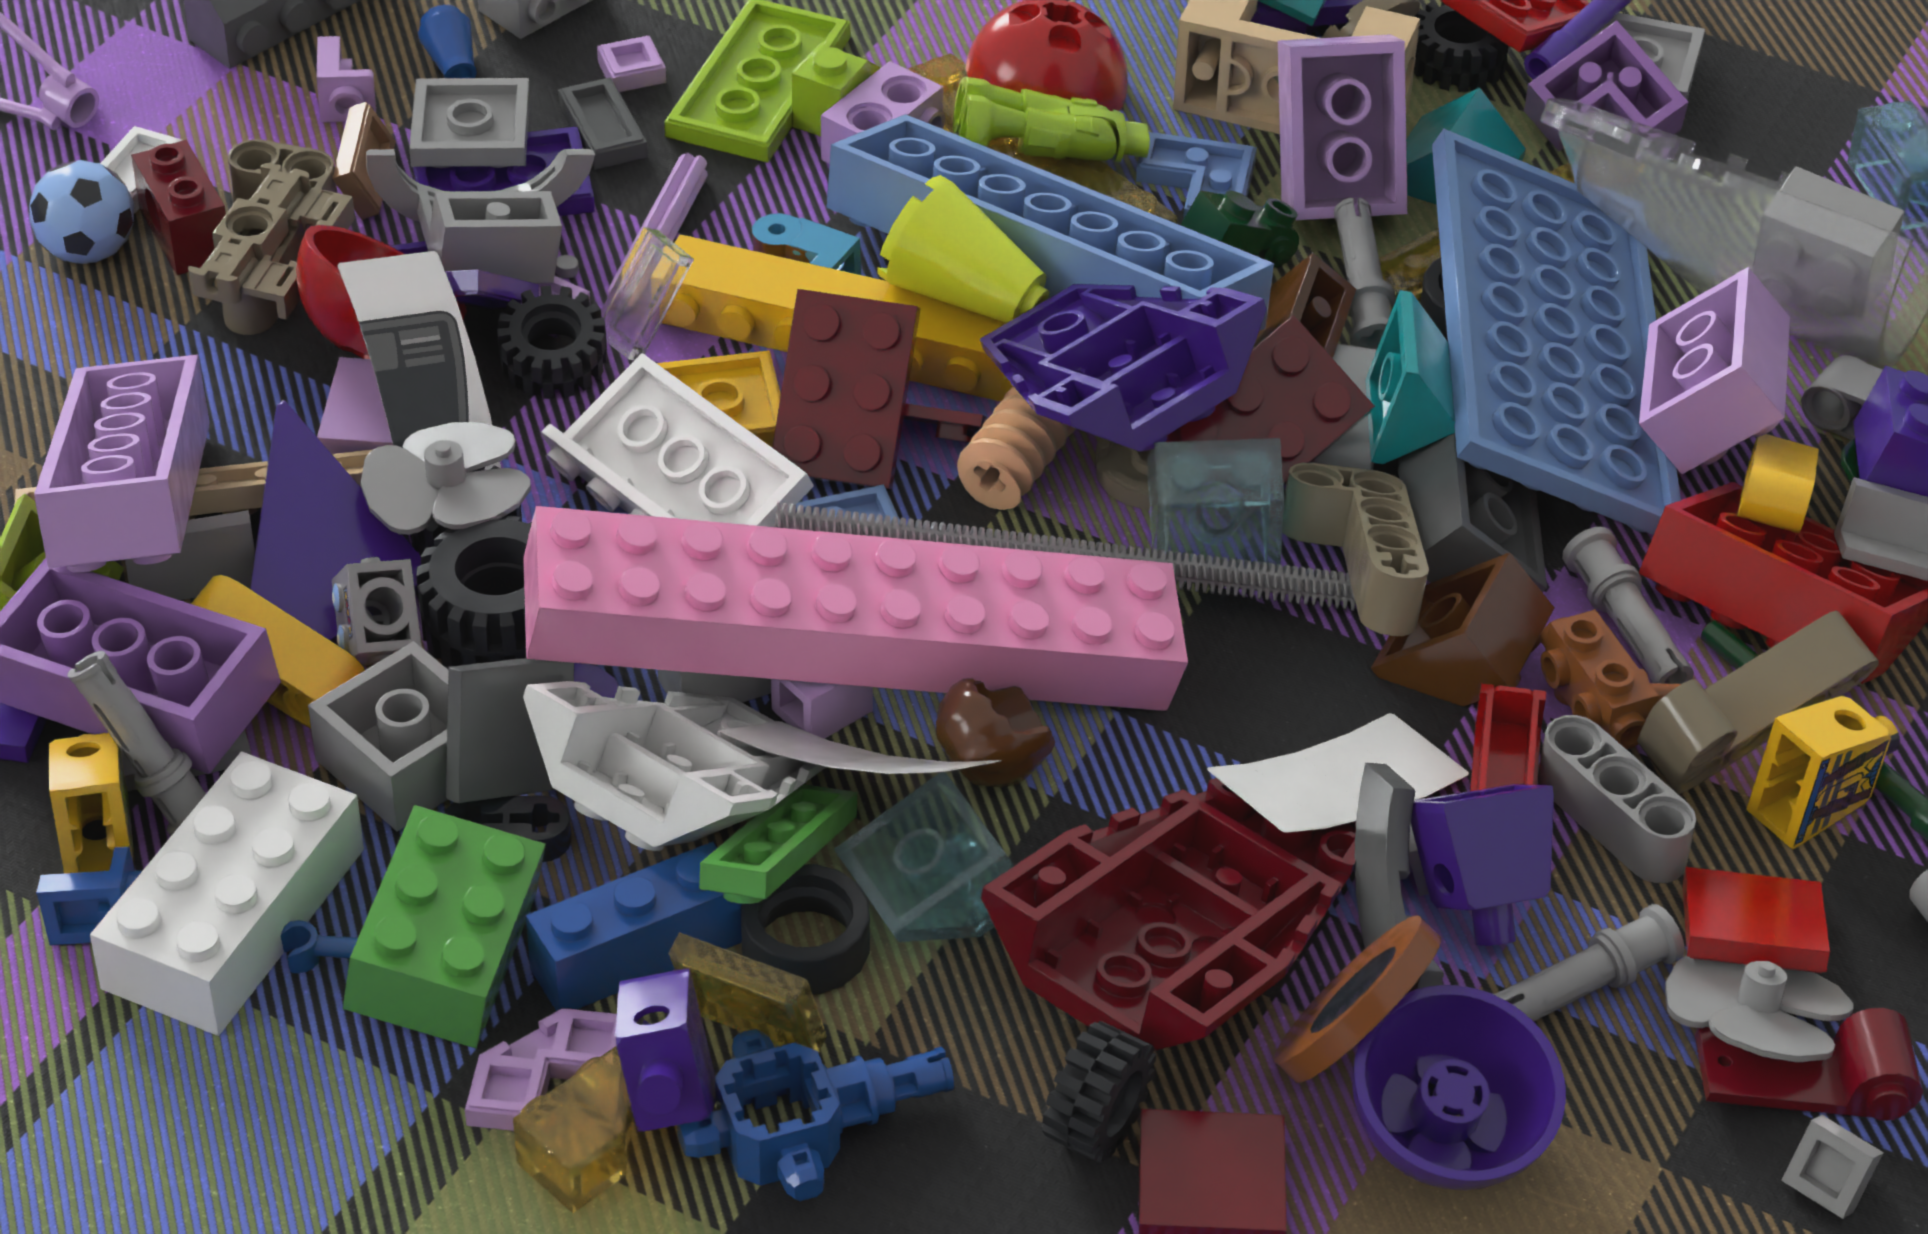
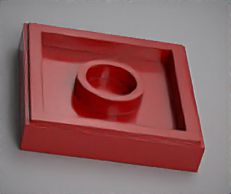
[1682,867,1830,973]

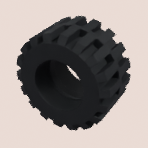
[416,516,532,670]

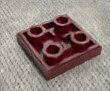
[1139,1109,1287,1234]

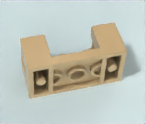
[1173,0,1420,134]

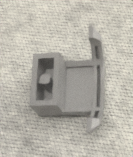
[366,149,595,283]

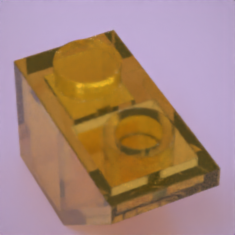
[513,1046,633,1213]

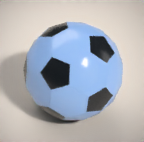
[29,160,134,264]

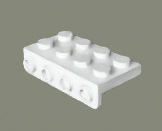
[540,353,814,527]

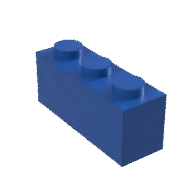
[526,841,742,1011]

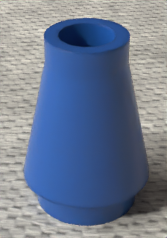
[418,5,477,78]

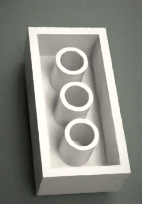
[90,751,364,1036]

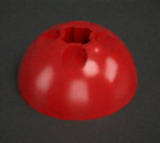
[966,0,1128,112]
[296,225,467,359]

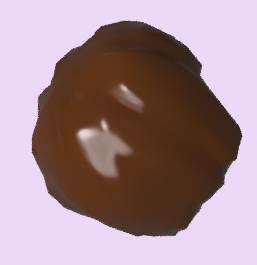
[936,678,1055,787]

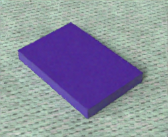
[412,127,595,216]

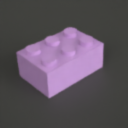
[1278,35,1407,220]
[1639,267,1790,474]

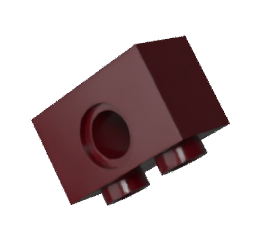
[131,140,226,275]

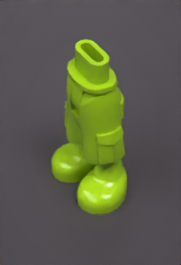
[953,77,1150,163]

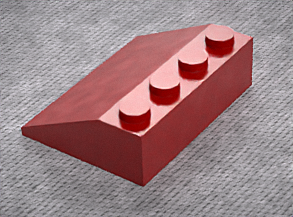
[1638,482,1928,684]

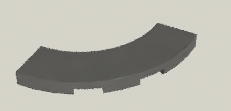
[1355,763,1444,992]

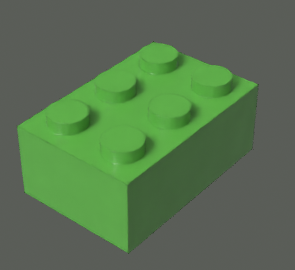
[343,805,546,1049]

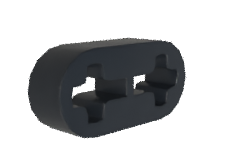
[444,796,572,862]

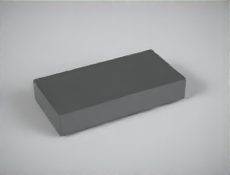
[558,78,648,170]

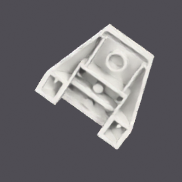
[523,681,826,851]

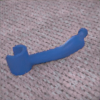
[280,920,358,973]

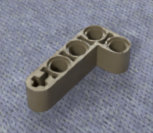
[221,139,337,335]
[1278,463,1429,636]
[1637,611,1879,794]

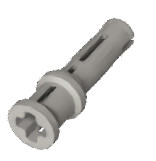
[1334,198,1395,349]
[1562,527,1694,684]
[67,651,206,837]
[1493,904,1685,1022]

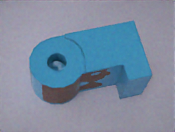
[752,213,861,275]

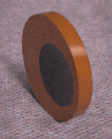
[1274,915,1441,1083]

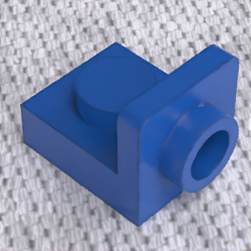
[37,846,143,945]

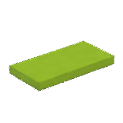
[664,0,851,163]

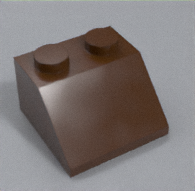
[1371,552,1555,707]

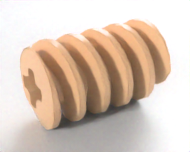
[957,386,1076,510]

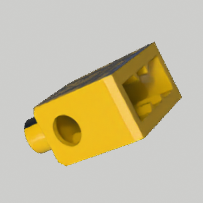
[1746,696,1900,850]

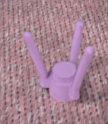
[0,12,99,130]

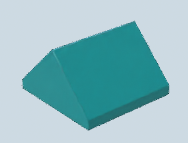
[1406,87,1526,205]
[1365,290,1455,464]

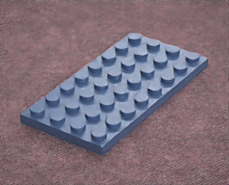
[1432,129,1681,535]

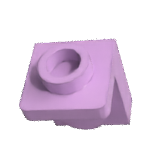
[317,36,376,122]

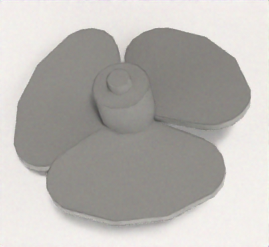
[361,422,531,535]
[1665,955,1854,1062]

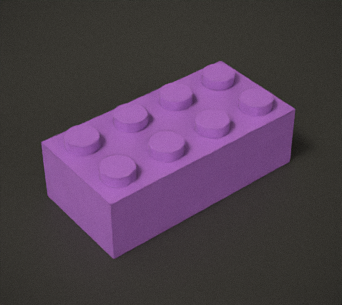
[0,558,281,774]

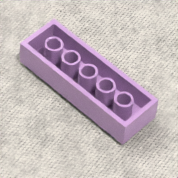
[34,354,210,572]

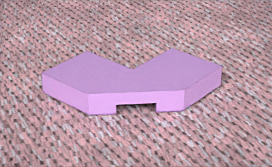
[465,1008,623,1133]

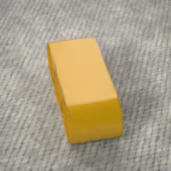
[1738,434,1819,533]
[191,575,365,729]

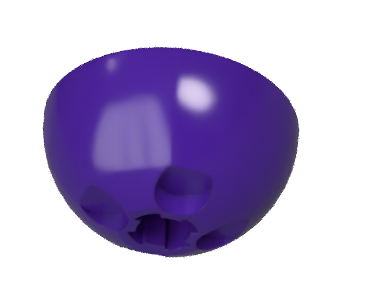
[1352,985,1566,1190]

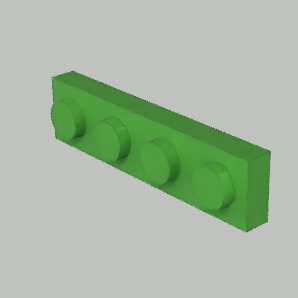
[699,784,858,904]

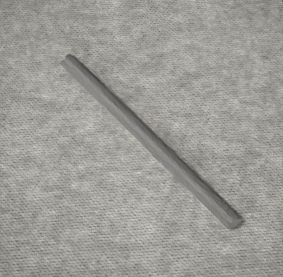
[774,502,1356,611]

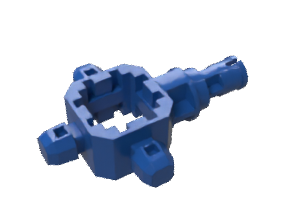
[677,1029,954,1201]

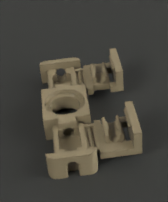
[188,163,355,320]

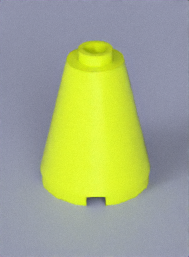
[878,175,1050,323]

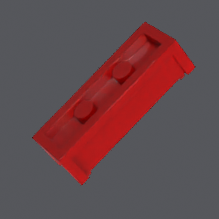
[1470,683,1546,791]

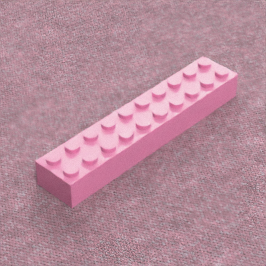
[524,506,1188,711]

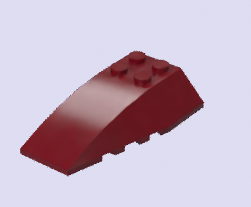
[981,757,1356,1051]

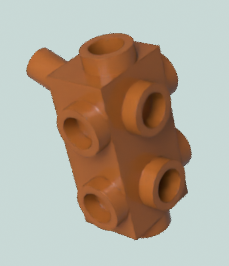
[1540,609,1681,750]

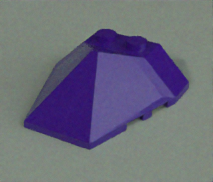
[980,284,1267,452]

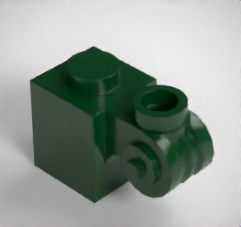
[1181,190,1299,268]

